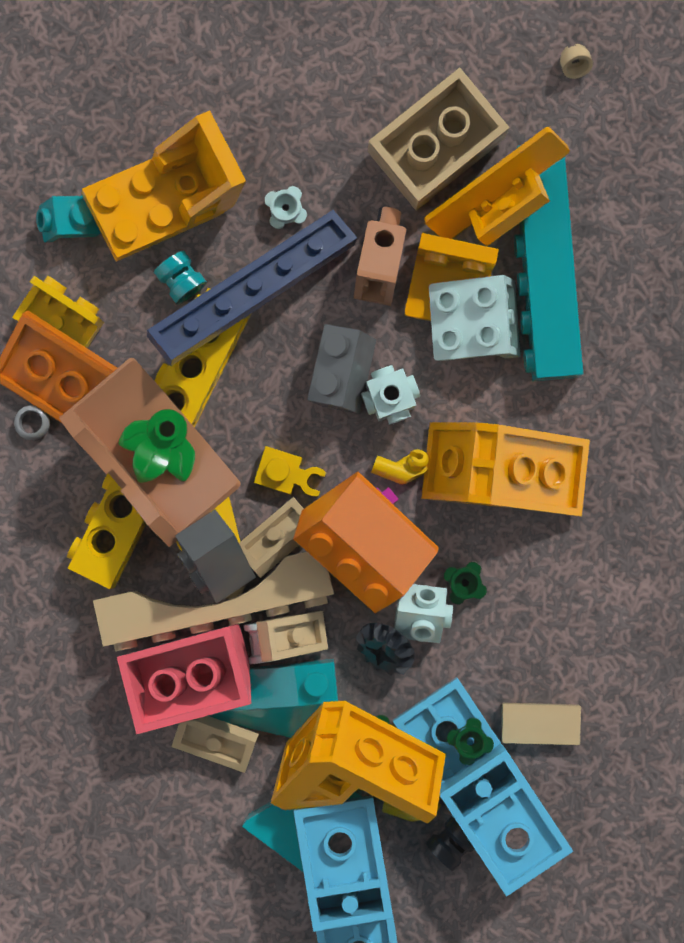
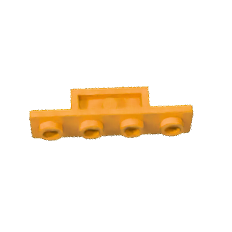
[424,127,570,246]

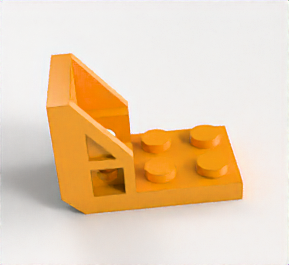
[81,110,246,262]
[421,422,590,516]
[271,701,446,824]

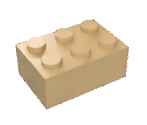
[368,68,510,211]

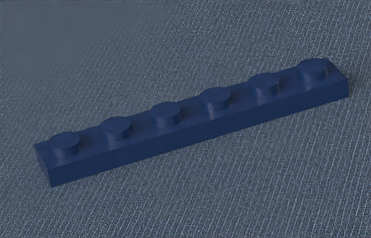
[147,210,357,366]

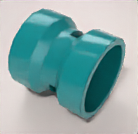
[153,251,207,305]

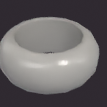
[14,405,50,441]

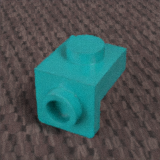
[36,196,101,243]

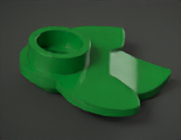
[118,409,195,483]

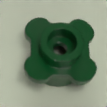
[444,562,487,605]
[447,718,494,765]

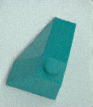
[208,659,339,738]

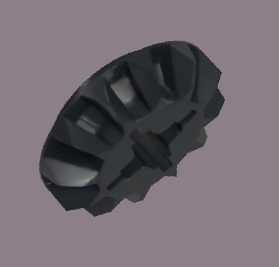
[356,622,415,676]

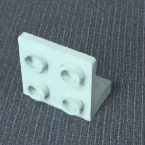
[429,275,521,361]

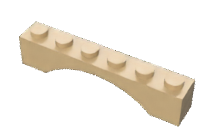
[93,552,334,651]

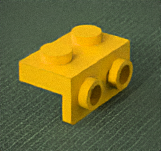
[12,275,104,348]

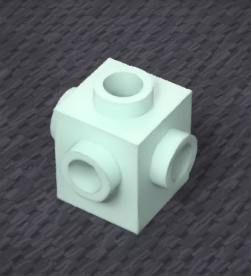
[361,365,420,425]
[394,584,453,643]

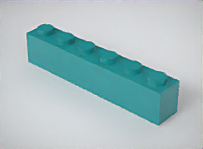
[514,145,583,382]

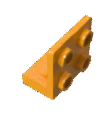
[404,233,499,322]

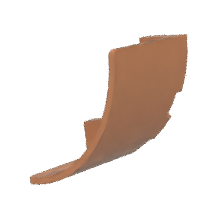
[59,358,241,547]

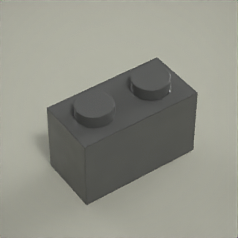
[307,324,377,414]
[175,510,256,604]

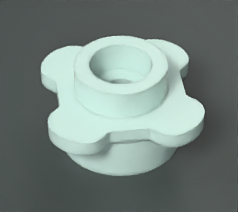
[265,186,307,229]

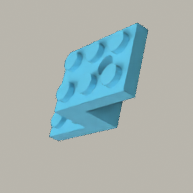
[392,677,574,897]
[294,795,398,943]

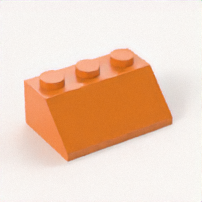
[293,472,439,614]

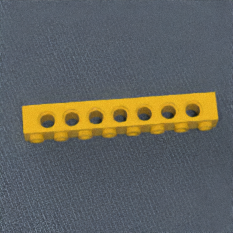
[67,288,252,589]

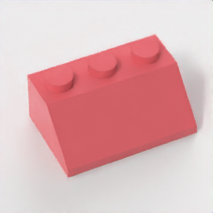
[117,624,252,734]

